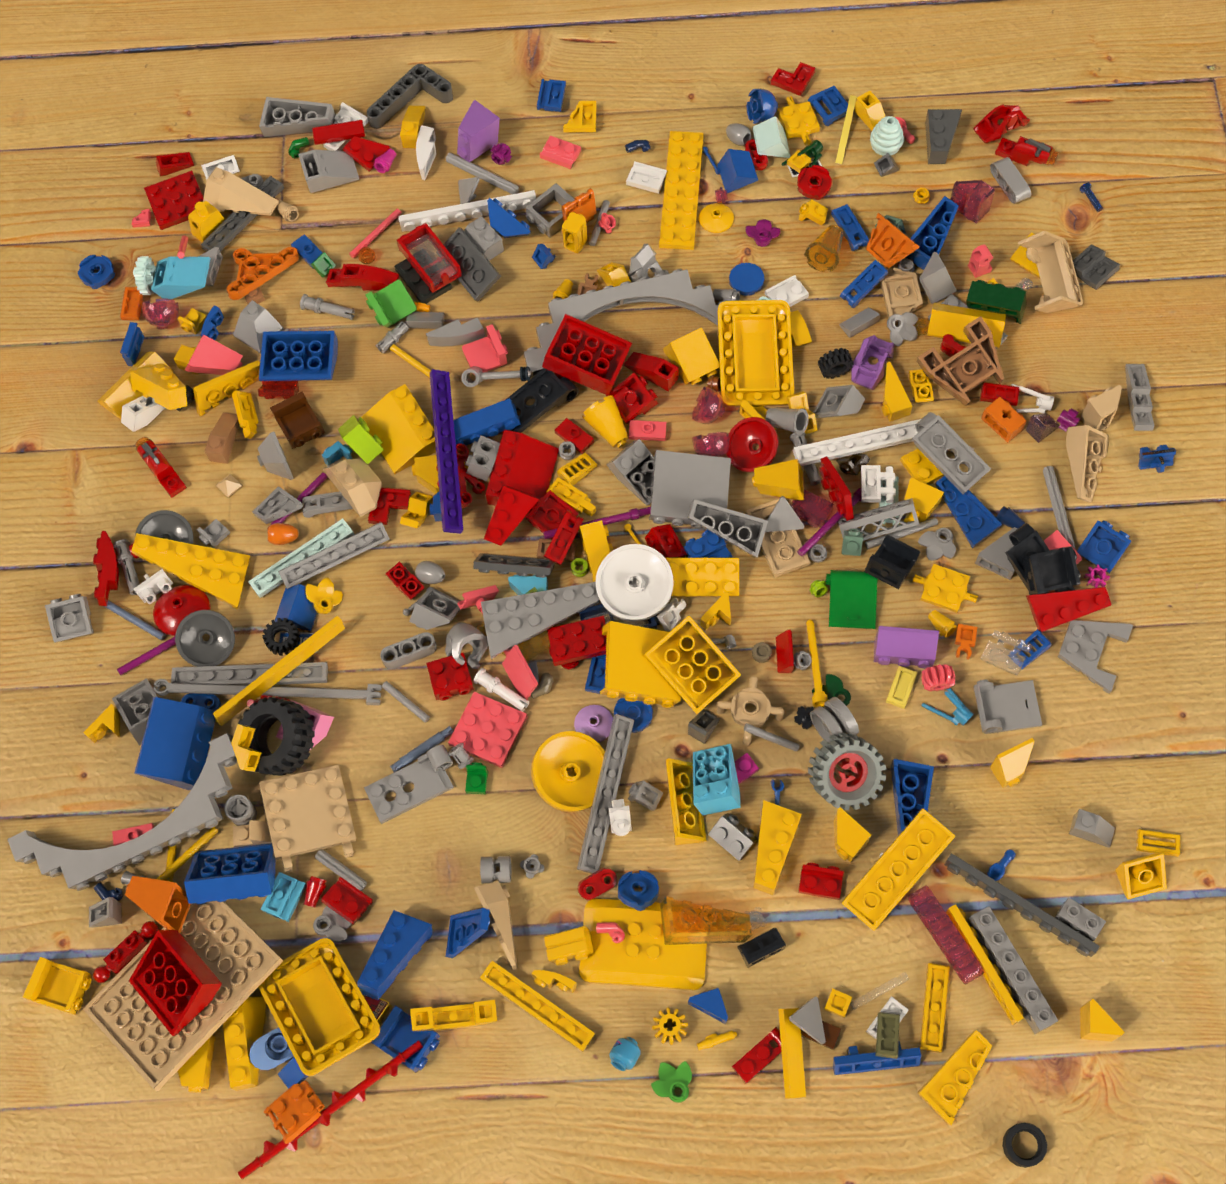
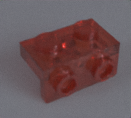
[258,381,299,399]

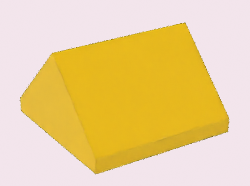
[1115,852,1167,899]
[1080,999,1125,1042]

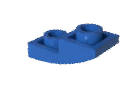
[201,305,224,340]

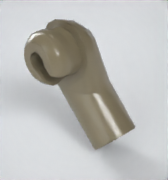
[531,673,553,698]

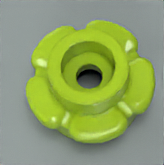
[809,580,828,598]

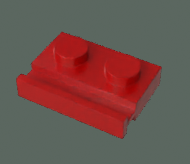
[321,877,373,925]

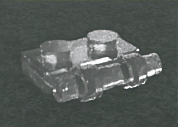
[981,630,1032,676]

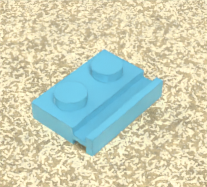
[260,872,307,922]

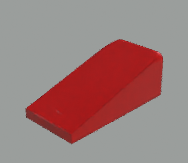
[156,152,194,176]

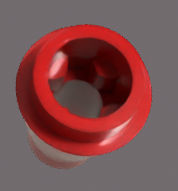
[304,876,327,908]

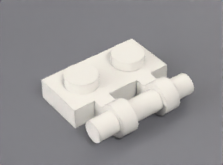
[861,465,896,503]

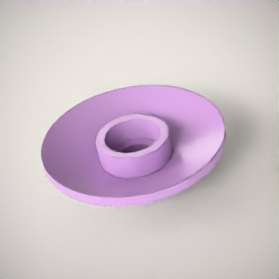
[574,705,613,742]

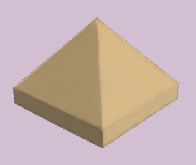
[216,474,242,498]

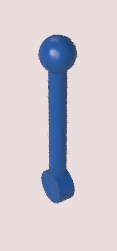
[702,147,721,175]

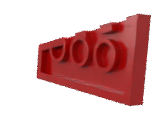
[1026,587,1112,632]

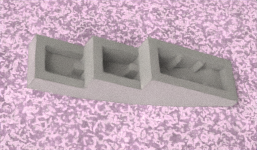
[1125,364,1155,431]

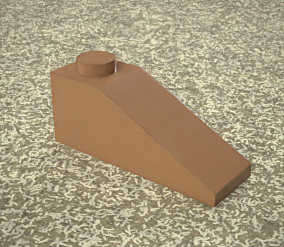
[205,412,239,464]

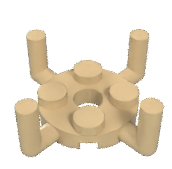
[717,676,785,746]

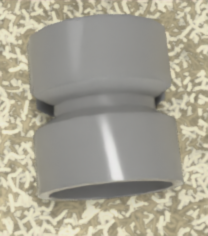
[224,795,257,826]
[480,856,512,884]

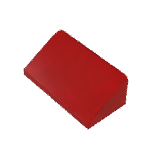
[776,630,794,673]

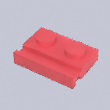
[540,136,581,169]

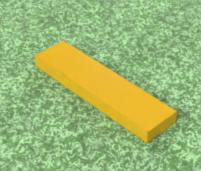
[920,963,950,1053]
[778,1008,806,1099]

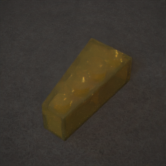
[660,896,752,945]

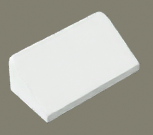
[201,155,240,180]

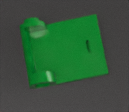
[826,570,878,629]

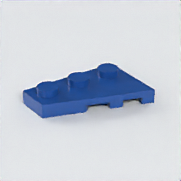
[445,908,490,958]

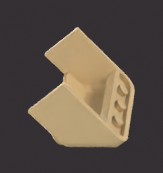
[1018,231,1083,313]

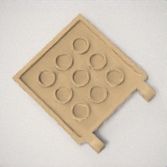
[259,765,356,872]

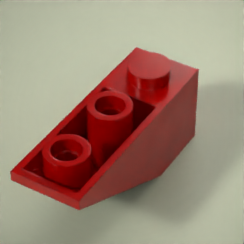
[623,352,679,392]

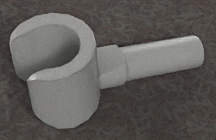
[710,635,736,649]

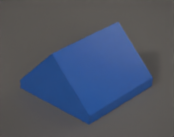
[717,149,759,193]
[275,584,317,631]

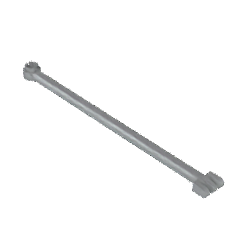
[153,679,382,705]

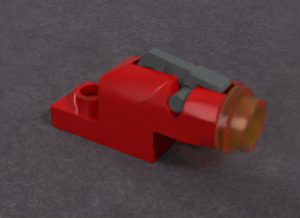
[995,136,1059,166]
[135,437,187,498]

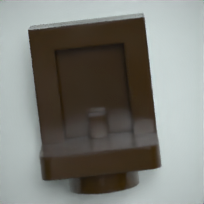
[836,453,870,475]

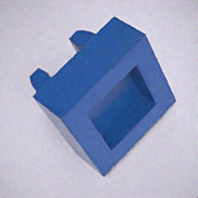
[532,243,556,269]

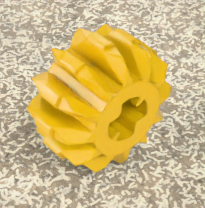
[652,1007,688,1045]

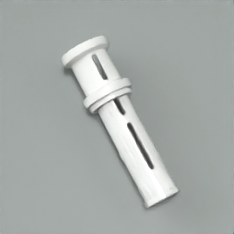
[473,668,529,712]

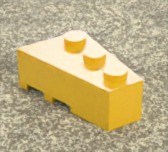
[130,364,187,410]

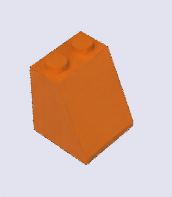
[125,876,191,933]

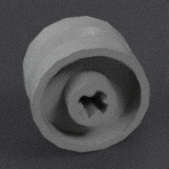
[810,697,859,742]

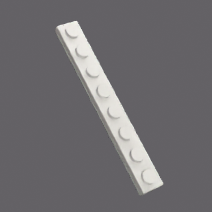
[398,190,536,232]
[793,419,921,466]

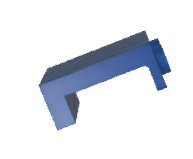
[371,1005,440,1073]

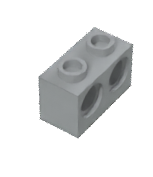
[465,435,500,481]
[1054,898,1106,942]

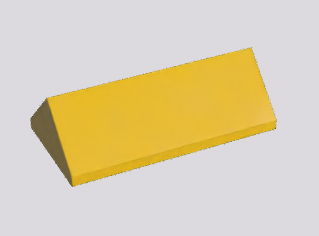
[927,302,1006,348]
[97,352,173,420]
[666,758,706,845]

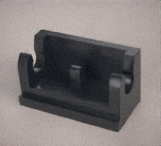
[737,928,786,968]

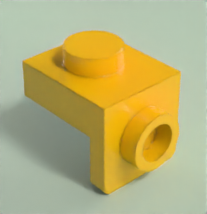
[798,199,828,225]

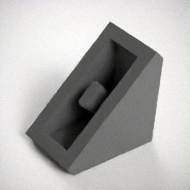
[688,709,721,744]

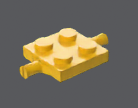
[777,96,820,145]
[912,564,978,613]

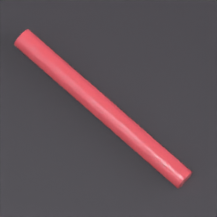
[349,208,402,258]

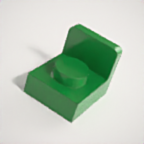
[465,762,488,795]

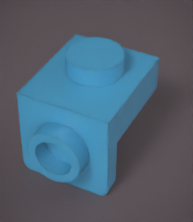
[322,441,353,466]

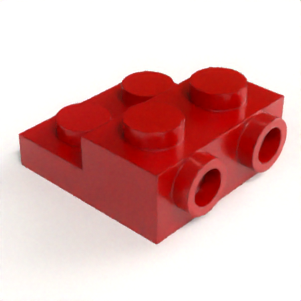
[606,373,658,424]
[426,652,474,701]

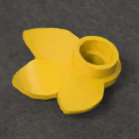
[305,577,343,614]

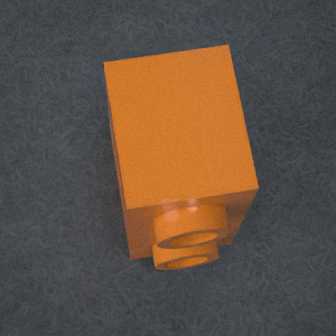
[981,397,1027,443]

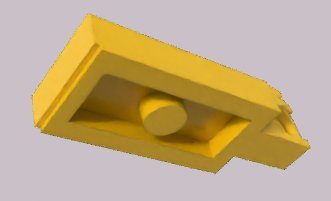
[232,390,259,439]
[547,477,596,517]

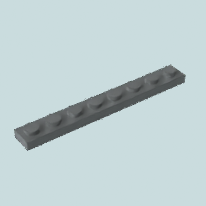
[944,853,1100,957]

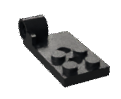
[507,368,579,433]
[1005,523,1075,593]

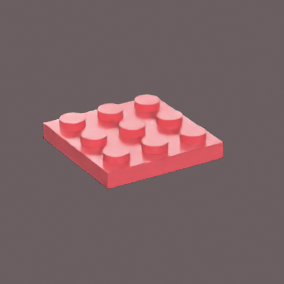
[448,692,527,768]

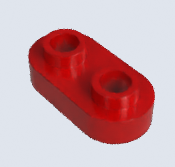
[745,139,768,170]
[577,868,617,900]

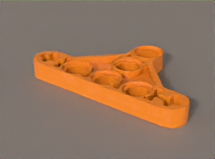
[227,247,299,300]

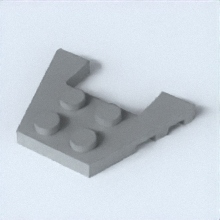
[1058,620,1133,694]

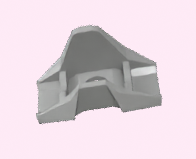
[628,243,669,283]

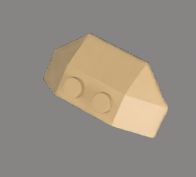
[323,459,382,517]

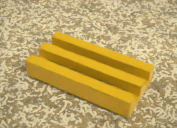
[1136,829,1180,857]

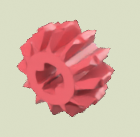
[921,664,955,692]

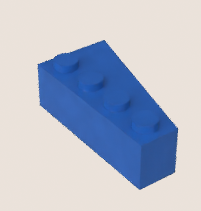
[905,196,959,270]
[891,759,934,836]
[357,910,432,1000]

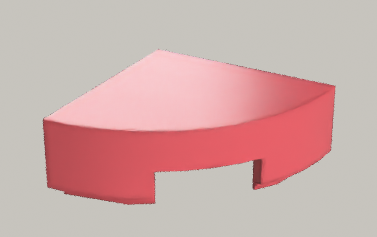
[132,209,151,228]

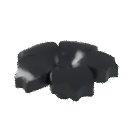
[794,706,814,729]

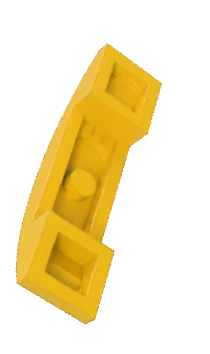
[410,1000,497,1031]

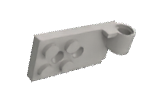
[911,412,991,494]
[364,745,454,824]

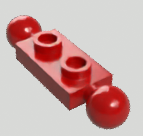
[93,921,158,983]

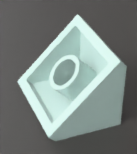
[752,116,791,158]

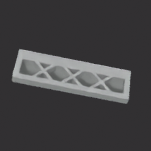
[839,498,920,541]

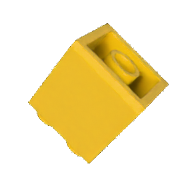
[663,327,720,385]

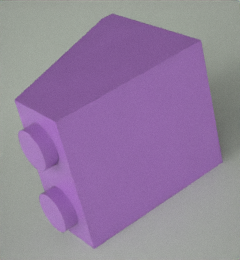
[457,100,500,163]

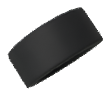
[1002,1122,1047,1168]

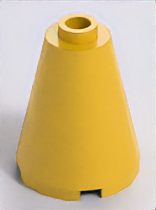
[582,395,629,449]

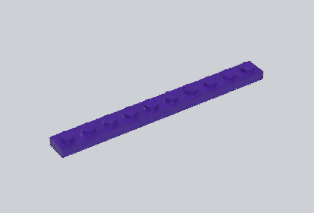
[429,369,463,534]

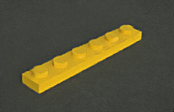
[946,904,1024,1025]
[480,961,595,1052]

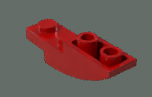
[326,264,399,291]
[93,531,119,606]

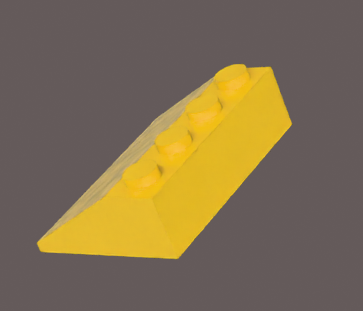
[361,384,436,475]
[644,616,741,714]

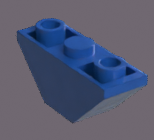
[487,198,531,238]

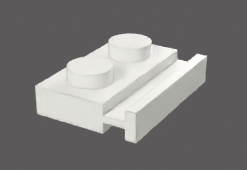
[626,161,667,194]
[765,275,809,307]

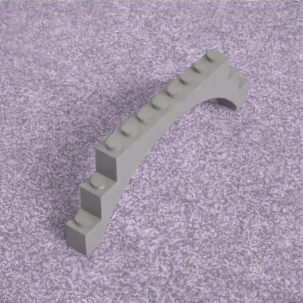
[524,269,724,377]
[7,733,237,891]

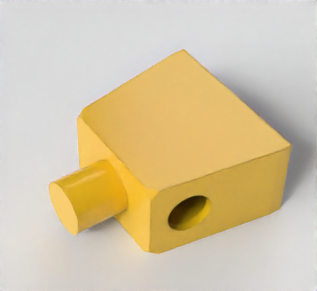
[188,201,225,243]
[904,478,944,523]

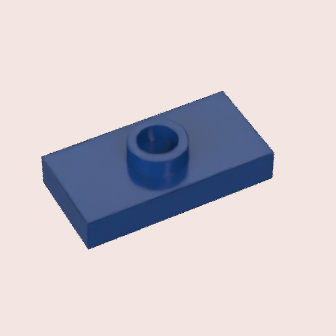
[291,234,323,269]

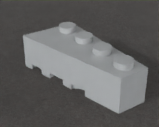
[687,499,768,558]

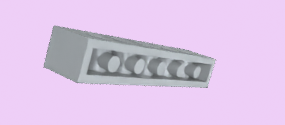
[967,906,1058,1034]

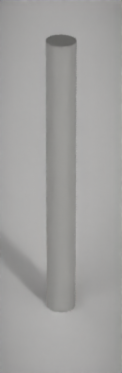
[865,518,938,549]

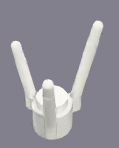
[1011,384,1054,414]

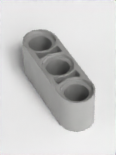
[990,157,1031,204]
[380,632,437,669]

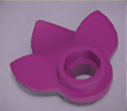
[746,219,780,247]

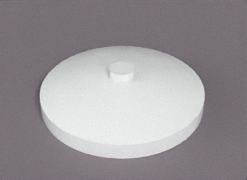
[596,544,674,621]

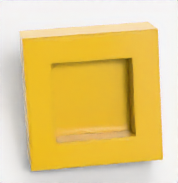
[787,150,811,173]
[824,988,852,1018]

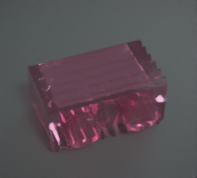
[790,489,834,528]

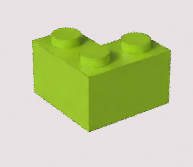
[338,415,384,464]

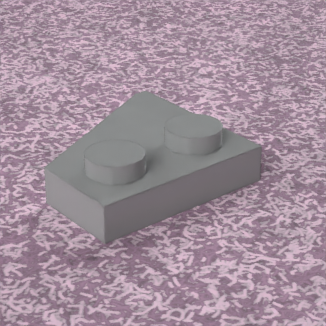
[252,486,303,524]

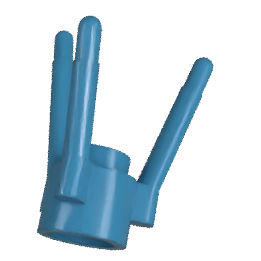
[922,688,974,726]

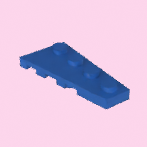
[936,476,1002,549]

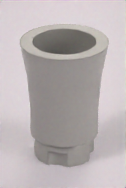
[765,407,808,435]

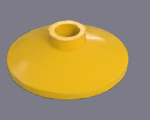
[699,203,734,233]

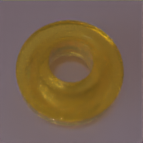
[913,318,930,335]

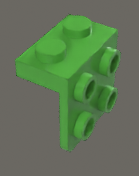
[366,280,417,328]

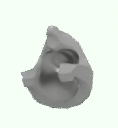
[445,622,488,669]

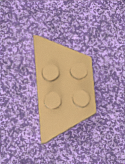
[880,264,923,323]

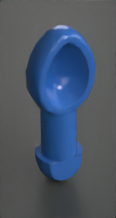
[987,849,1016,881]

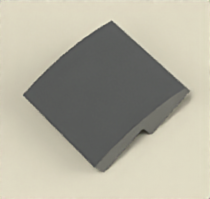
[1073,244,1120,290]

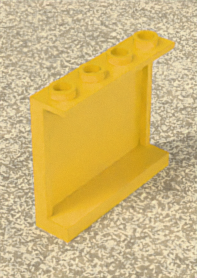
[600,621,681,708]

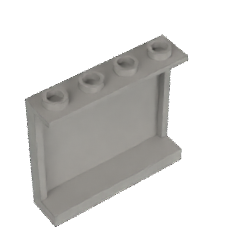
[649,450,731,528]

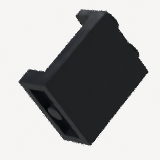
[864,535,920,590]
[1021,546,1081,595]

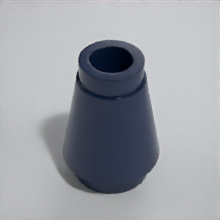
[996,506,1025,529]

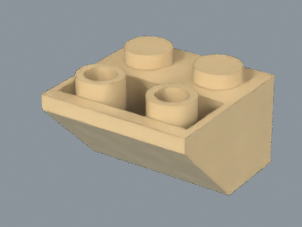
[1080,385,1122,431]

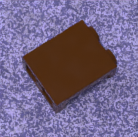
[270,391,325,449]

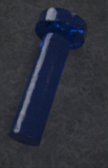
[1079,182,1103,212]

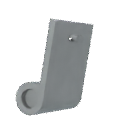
[973,680,1042,734]

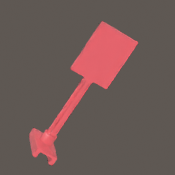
[457,585,538,700]

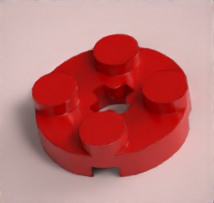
[797,165,832,200]

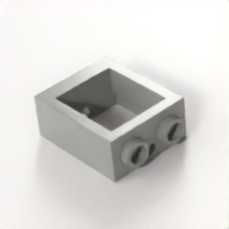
[526,183,574,238]

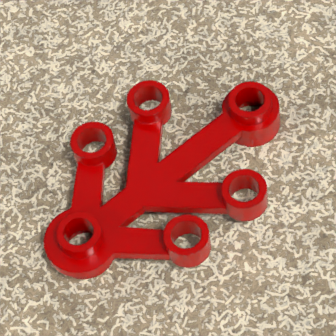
[436,444,485,508]

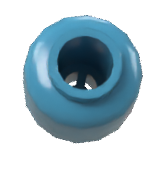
[609,1037,641,1071]

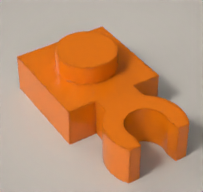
[954,624,977,660]

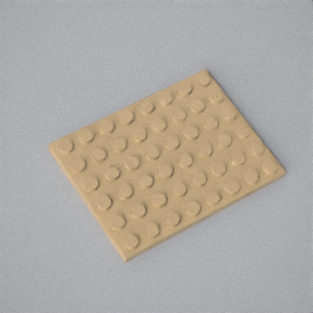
[83,901,283,1092]

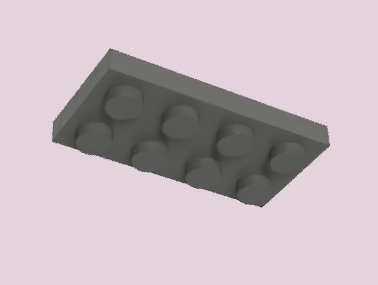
[436,227,501,301]
[473,553,555,578]

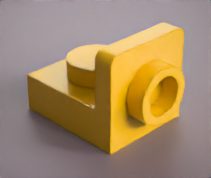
[177,308,207,335]

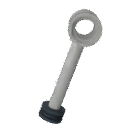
[461,366,531,387]

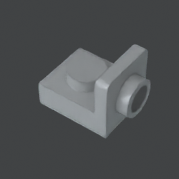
[197,519,230,548]
[628,781,663,811]

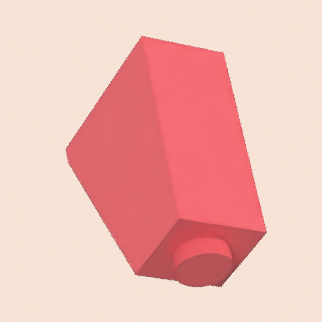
[185,335,243,375]

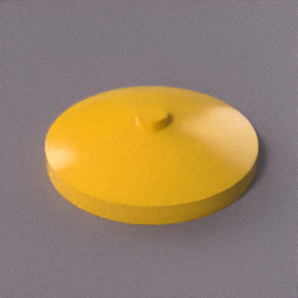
[531,731,605,812]

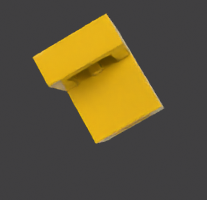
[787,391,818,434]
[400,491,433,529]
[231,724,262,772]

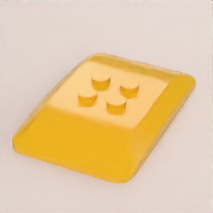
[717,300,794,406]
[579,899,708,991]
[258,938,380,1076]

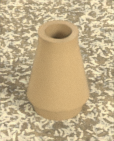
[276,200,299,222]

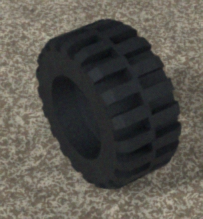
[238,697,315,776]

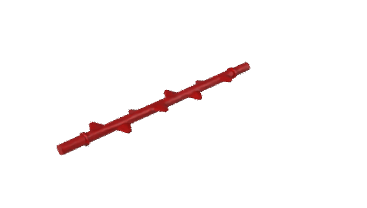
[238,1040,423,1179]

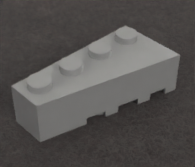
[259,97,336,137]

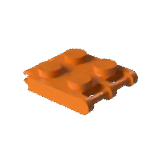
[561,188,597,223]
[264,1080,325,1144]

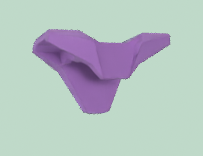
[851,335,894,390]

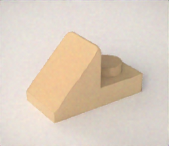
[233,820,272,847]

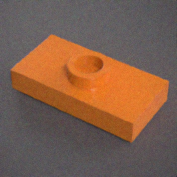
[120,287,143,320]

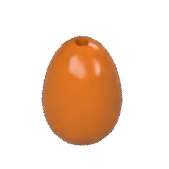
[267,523,298,545]

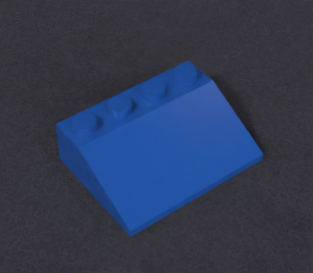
[259,331,338,381]
[134,697,216,790]
[184,843,276,904]

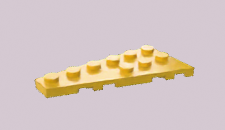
[132,533,250,610]

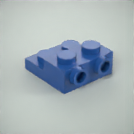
[1077,520,1131,574]
[684,530,733,557]

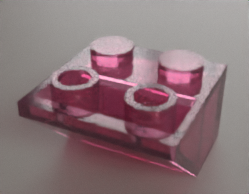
[950,180,995,224]

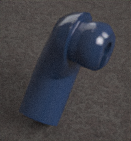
[625,140,651,153]
[93,882,123,901]

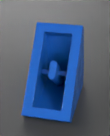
[688,988,728,1024]

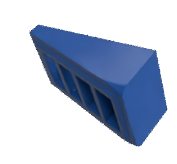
[1008,629,1052,670]

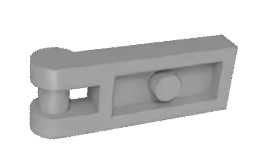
[302,491,353,518]

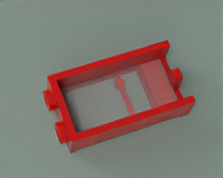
[397,223,462,293]

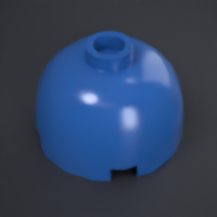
[746,89,778,124]

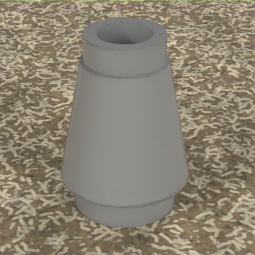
[713,289,740,302]

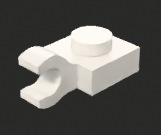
[657,598,687,631]

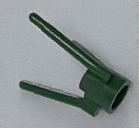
[781,140,823,168]

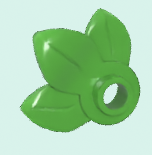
[651,1061,692,1103]

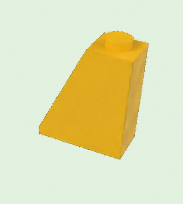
[752,459,804,501]
[177,1035,215,1093]

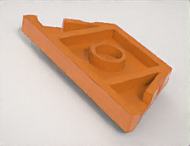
[866,213,920,268]

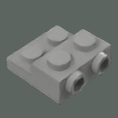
[45,594,93,643]

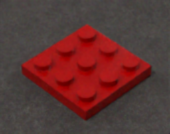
[144,170,203,230]

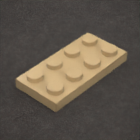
[746,499,810,578]

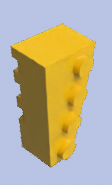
[754,800,802,895]

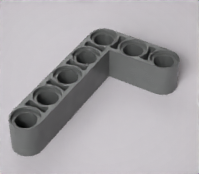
[367,64,454,129]

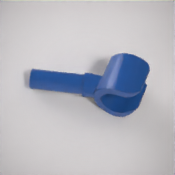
[770,779,784,806]

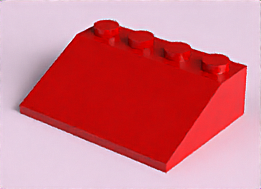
[542,314,632,396]
[485,430,559,513]
[129,930,222,1036]

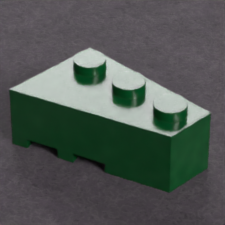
[966,280,1027,324]

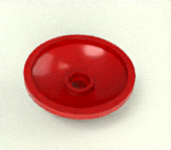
[726,417,778,473]
[153,585,210,636]

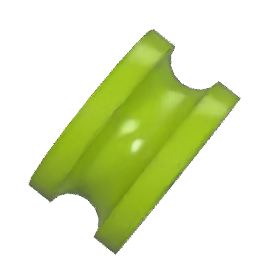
[571,558,588,577]

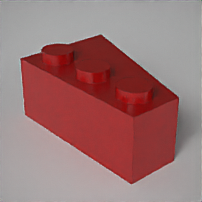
[484,485,539,546]

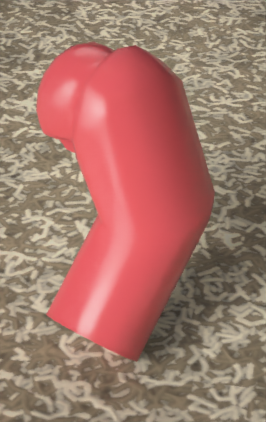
[596,922,625,943]

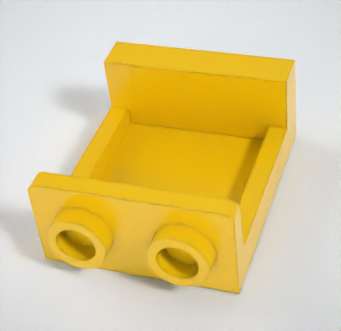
[23,957,92,1015]

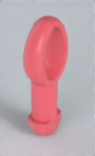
[895,117,915,144]

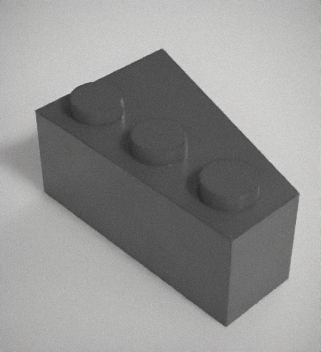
[925,109,962,164]

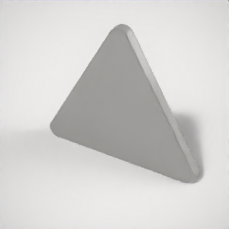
[458,177,480,204]
[765,496,804,532]
[789,997,826,1044]

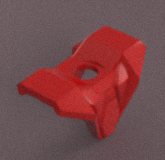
[973,104,1030,143]

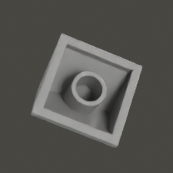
[919,252,957,303]

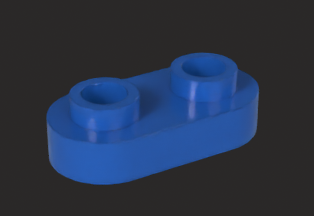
[181,693,221,711]

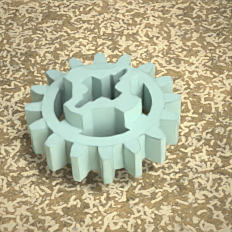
[133,256,156,295]

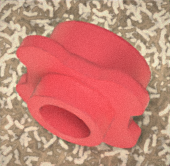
[598,213,616,233]

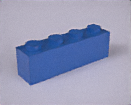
[454,398,521,446]

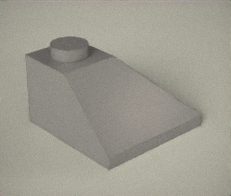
[233,300,283,354]
[813,385,865,418]
[257,432,294,480]
[409,587,460,630]

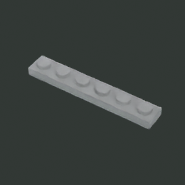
[278,522,390,589]

